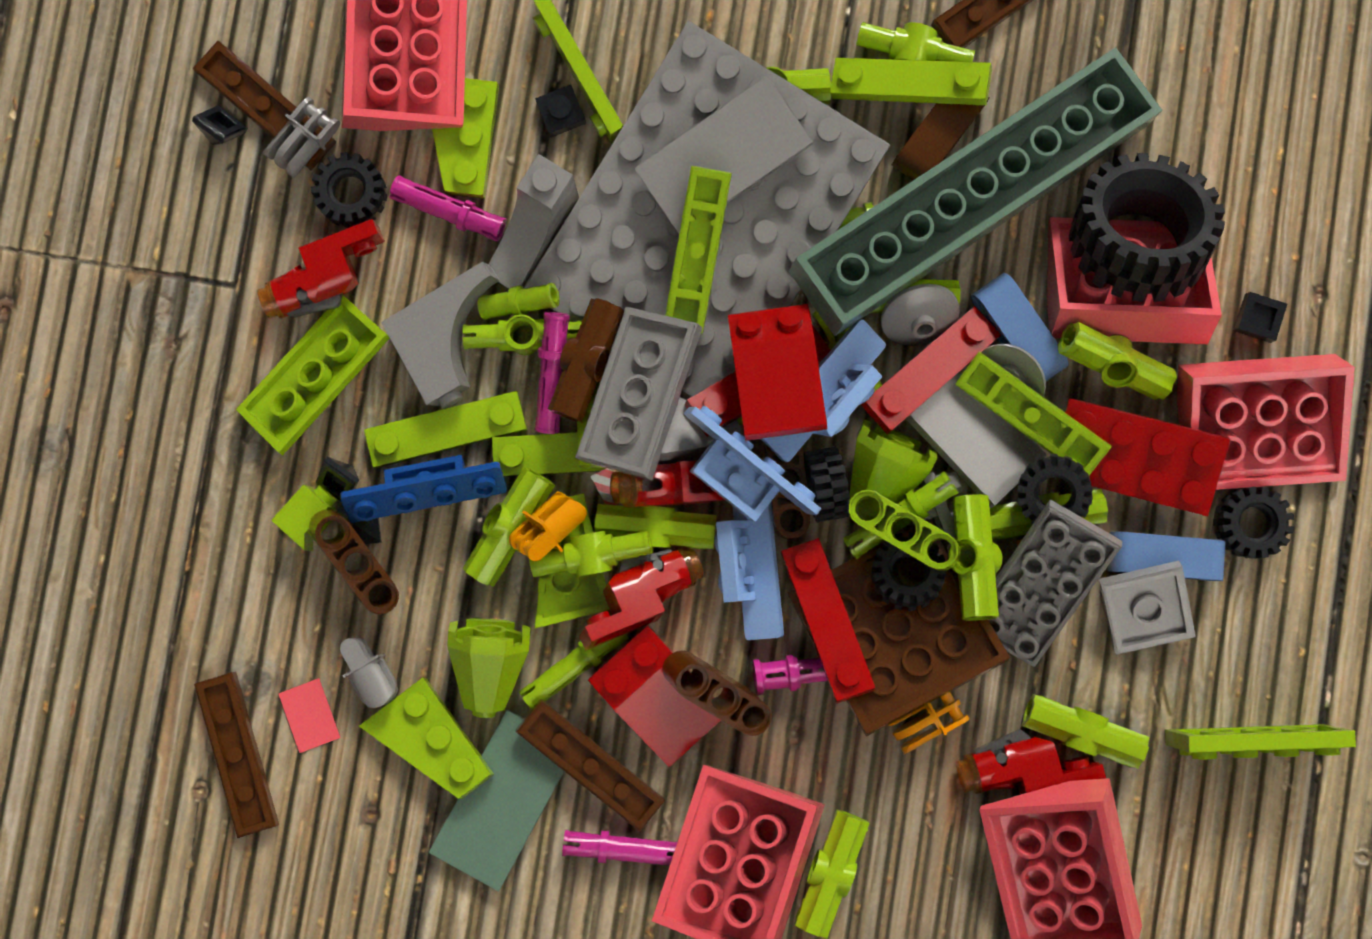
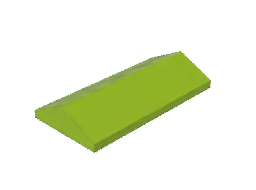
[236,295,390,456]

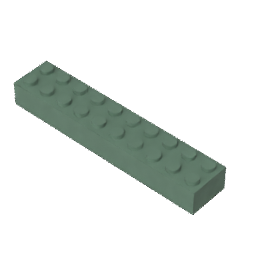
[789,47,1163,336]

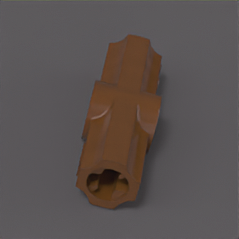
[548,298,624,422]

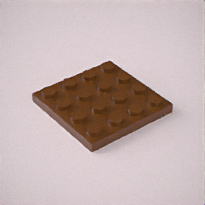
[788,520,1010,737]

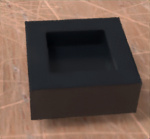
[535,84,586,138]
[1233,292,1288,343]

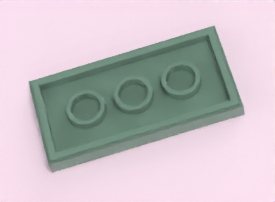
[428,709,564,892]

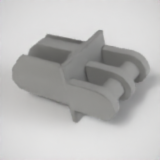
[263,97,340,178]
[340,638,398,708]

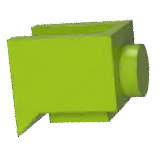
[271,484,337,551]

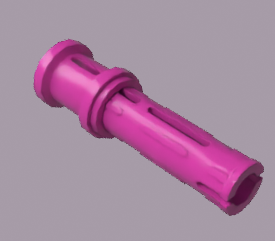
[752,655,828,696]

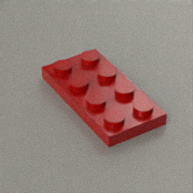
[1065,398,1231,517]

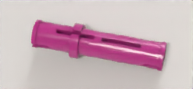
[389,175,507,242]
[534,312,570,434]
[562,829,677,866]

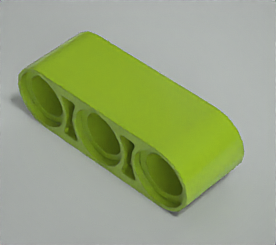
[849,490,960,570]

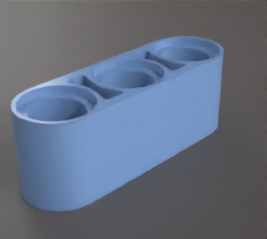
[971,273,1069,381]
[1107,532,1226,581]

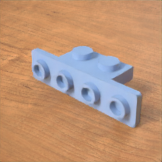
[761,319,886,462]
[684,406,821,522]
[714,502,784,640]

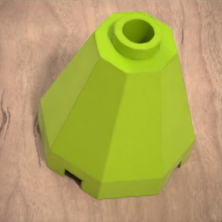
[849,420,937,521]
[447,618,530,718]

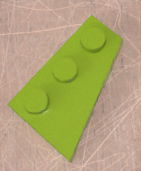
[432,78,499,199]
[535,493,610,629]
[359,677,494,799]

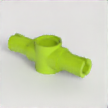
[856,22,975,62]
[463,314,582,356]
[529,531,653,577]

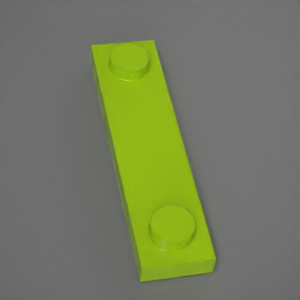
[532,0,623,144]
[831,58,992,105]
[665,165,732,334]
[955,351,1112,475]
[364,391,528,468]
[492,432,606,477]

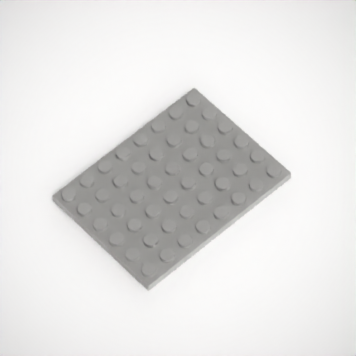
[524,20,891,397]

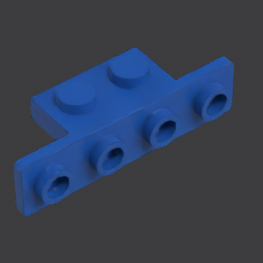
[341,455,507,523]

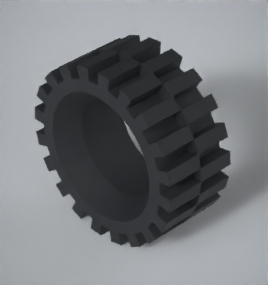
[1069,153,1225,302]

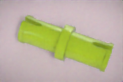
[477,283,560,320]

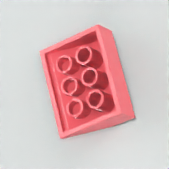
[341,0,467,131]
[1047,217,1222,345]
[1177,354,1355,490]
[652,765,825,939]
[979,778,1142,939]

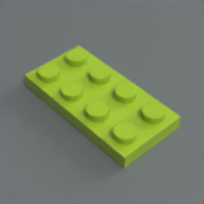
[1165,724,1356,760]

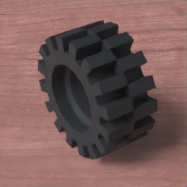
[311,152,387,228]
[803,446,850,523]
[1017,454,1093,524]
[1213,487,1295,558]
[871,532,947,611]

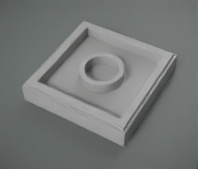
[1099,561,1196,655]

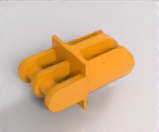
[509,491,587,561]
[888,692,970,755]

